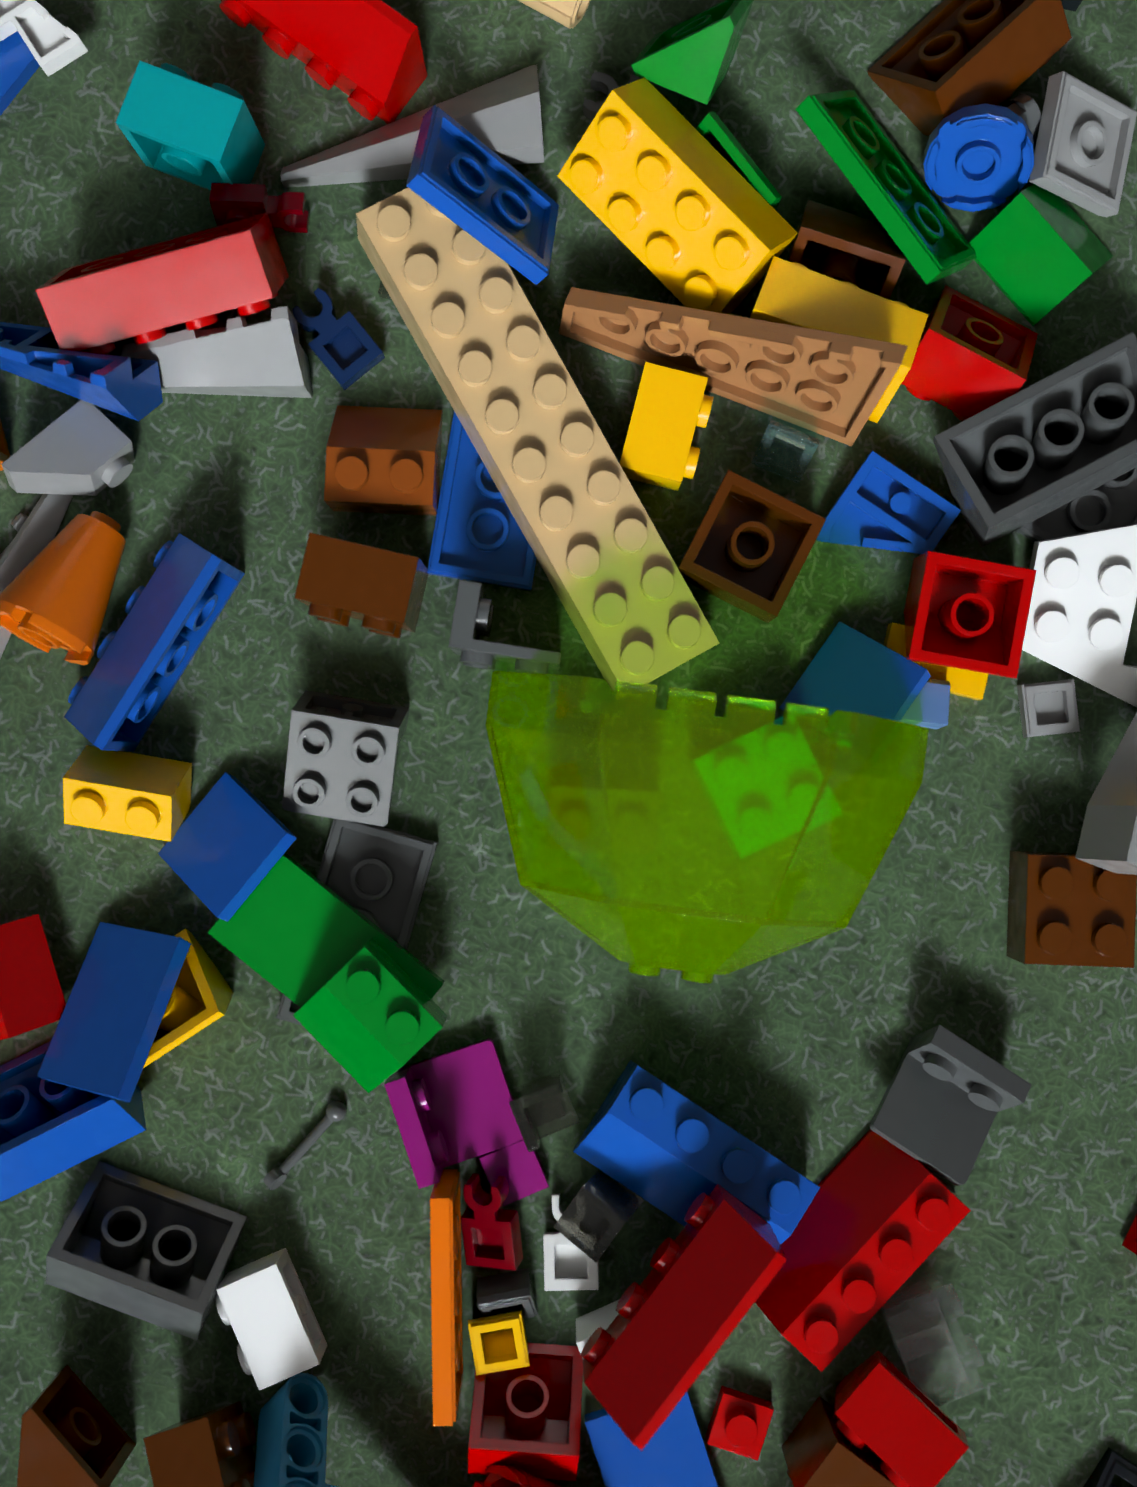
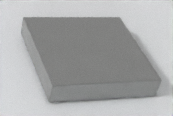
[1029,71,1137,217]

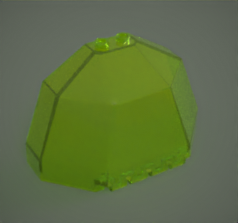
[486,671,929,983]

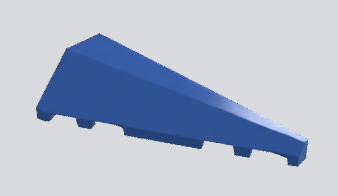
[0,322,163,422]

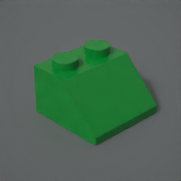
[293,938,447,1093]

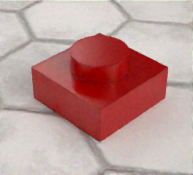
[705,1386,774,1461]

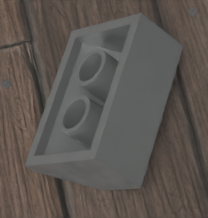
[46,1161,247,1341]

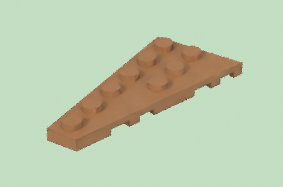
[559,287,908,447]

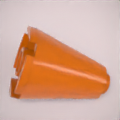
[0,511,126,666]

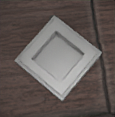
[1017,679,1080,738]

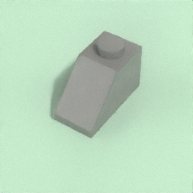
[1,400,135,496]

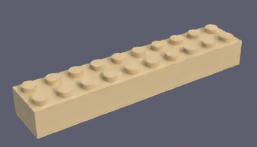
[356,188,720,701]

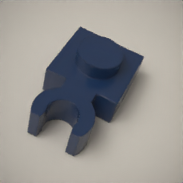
[292,288,385,391]

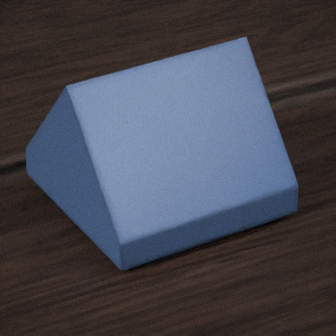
[898,678,950,729]

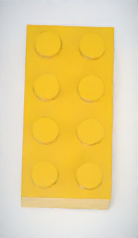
[557,77,798,314]

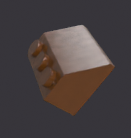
[867,0,1072,136]

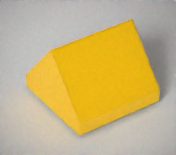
[468,1311,530,1376]

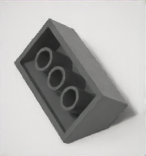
[933,332,1137,548]

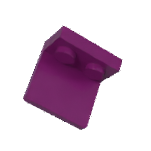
[384,1038,524,1189]

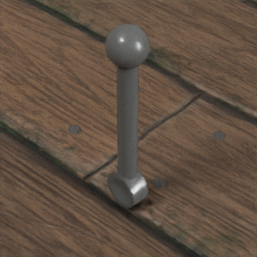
[264,1100,347,1190]

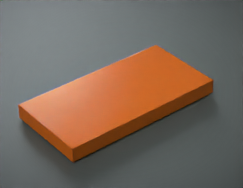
[430,1169,463,1426]

